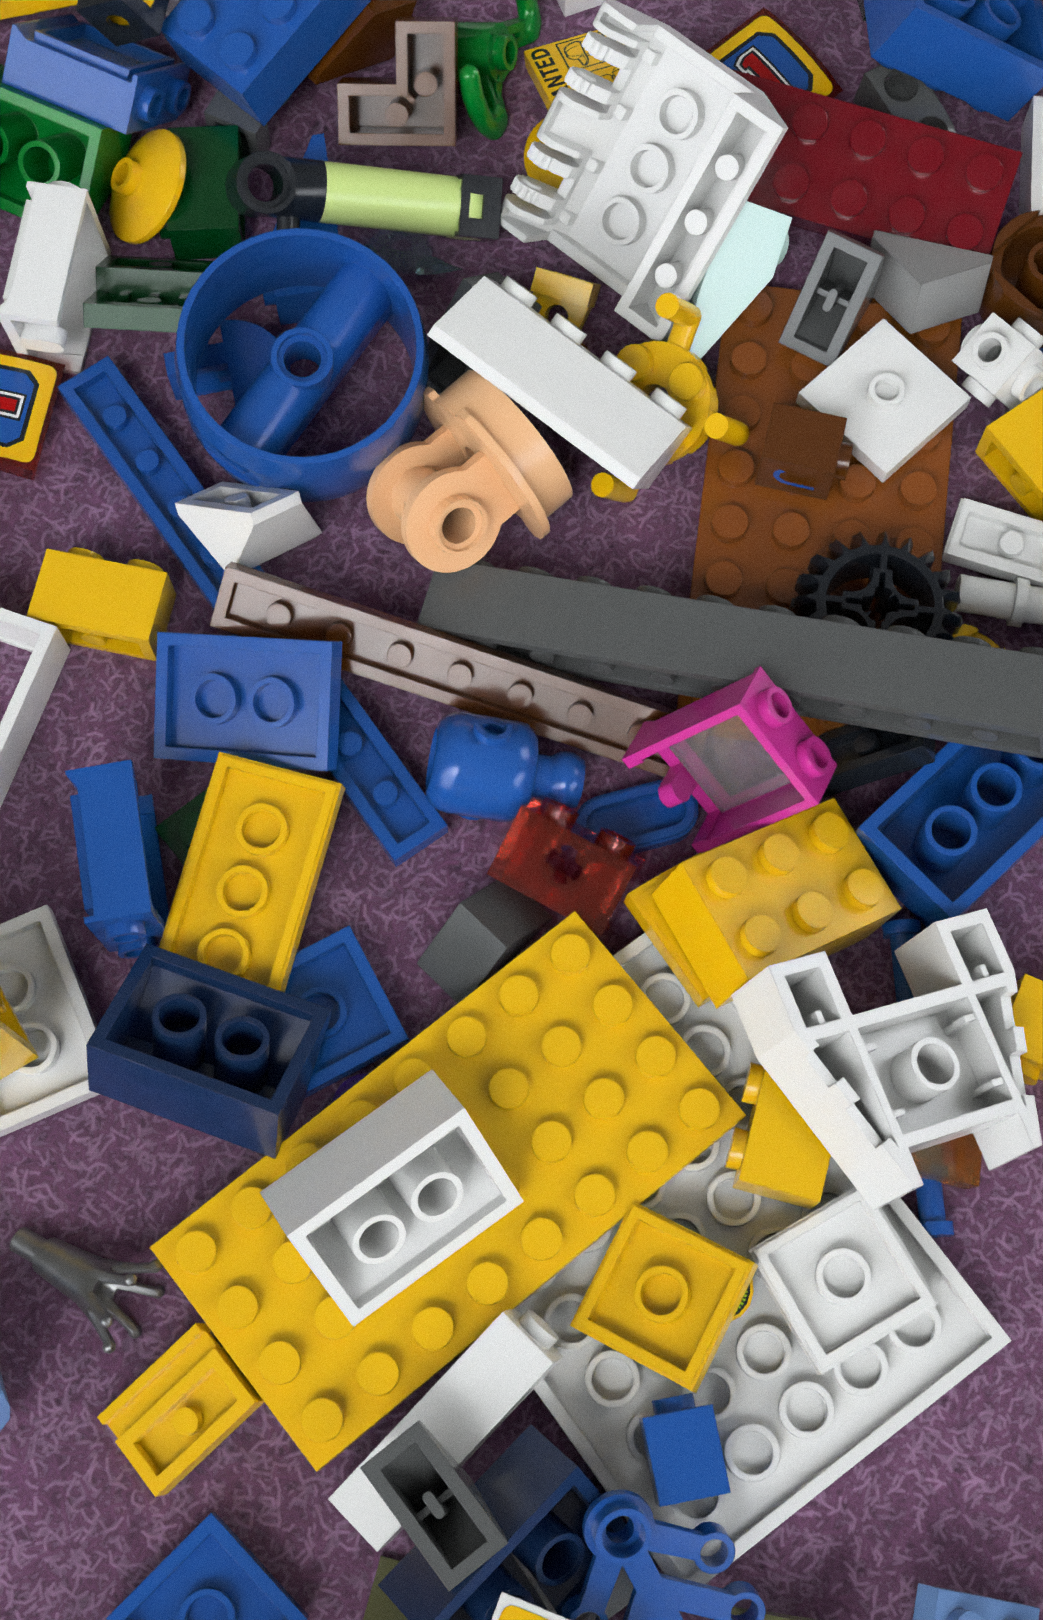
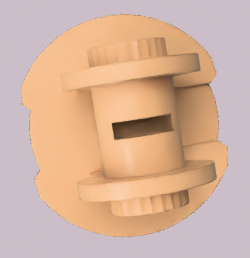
[366,370,573,573]

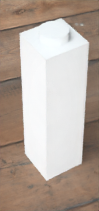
[328,1308,563,1552]

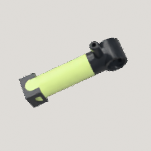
[225,150,503,242]

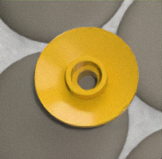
[109,129,187,245]

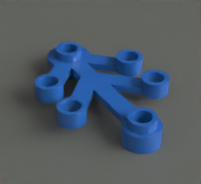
[561,1489,766,1620]

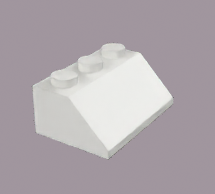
[260,1069,524,1327]

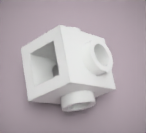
[952,312,1043,410]

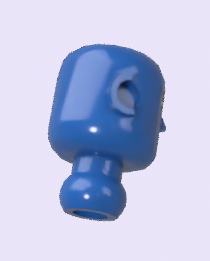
[426,712,586,822]

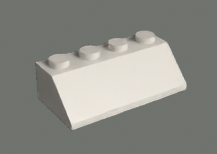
[427,276,692,489]

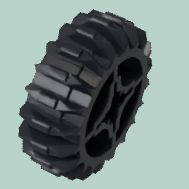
[789,531,963,641]

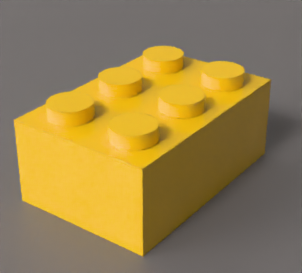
[651,798,902,1009]

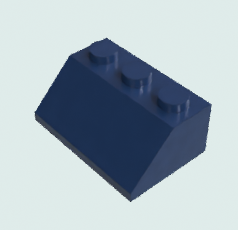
[86,943,331,1159]
[378,1424,627,1620]

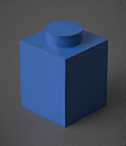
[639,1393,731,1507]

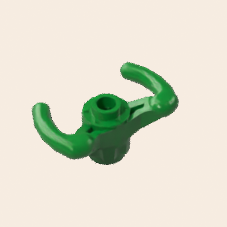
[458,0,542,141]

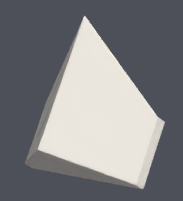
[175,481,322,571]

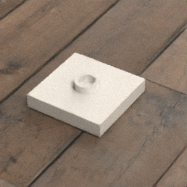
[796,318,971,483]
[746,1187,939,1375]

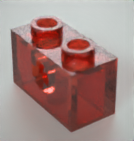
[487,797,646,936]

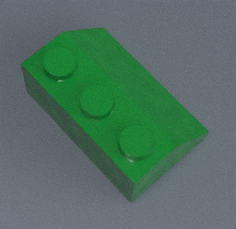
[0,64,132,218]

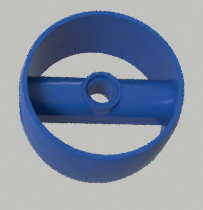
[174,228,429,502]

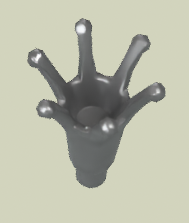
[10,1227,164,1354]

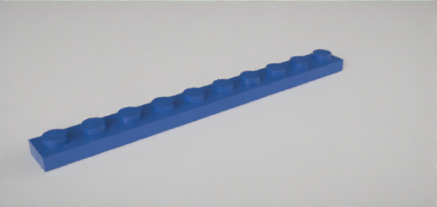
[57,356,448,867]

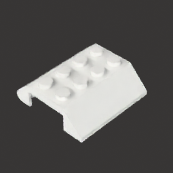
[500,0,788,342]

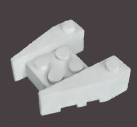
[731,908,1042,1210]

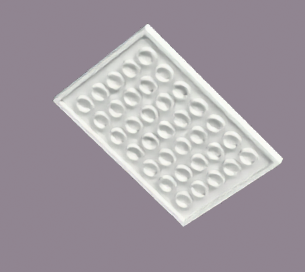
[516,933,1012,1584]

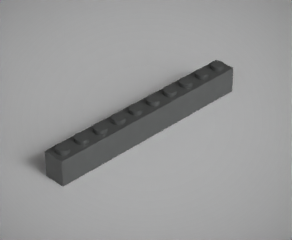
[417,559,1043,758]

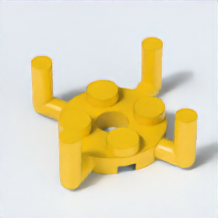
[591,293,749,503]

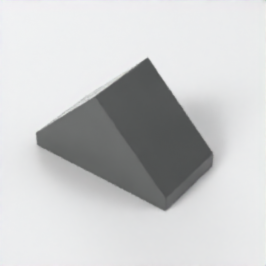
[778,229,886,366]
[417,874,553,1004]
[360,1420,509,1591]

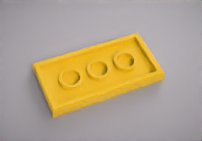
[159,752,345,993]

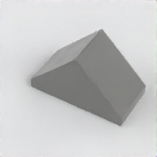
[871,230,993,334]

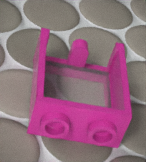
[621,666,837,853]

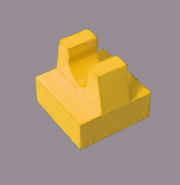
[530,267,601,329]

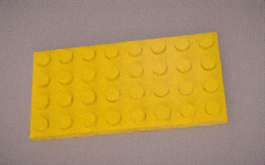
[149,911,746,1472]

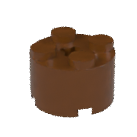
[979,210,1043,349]

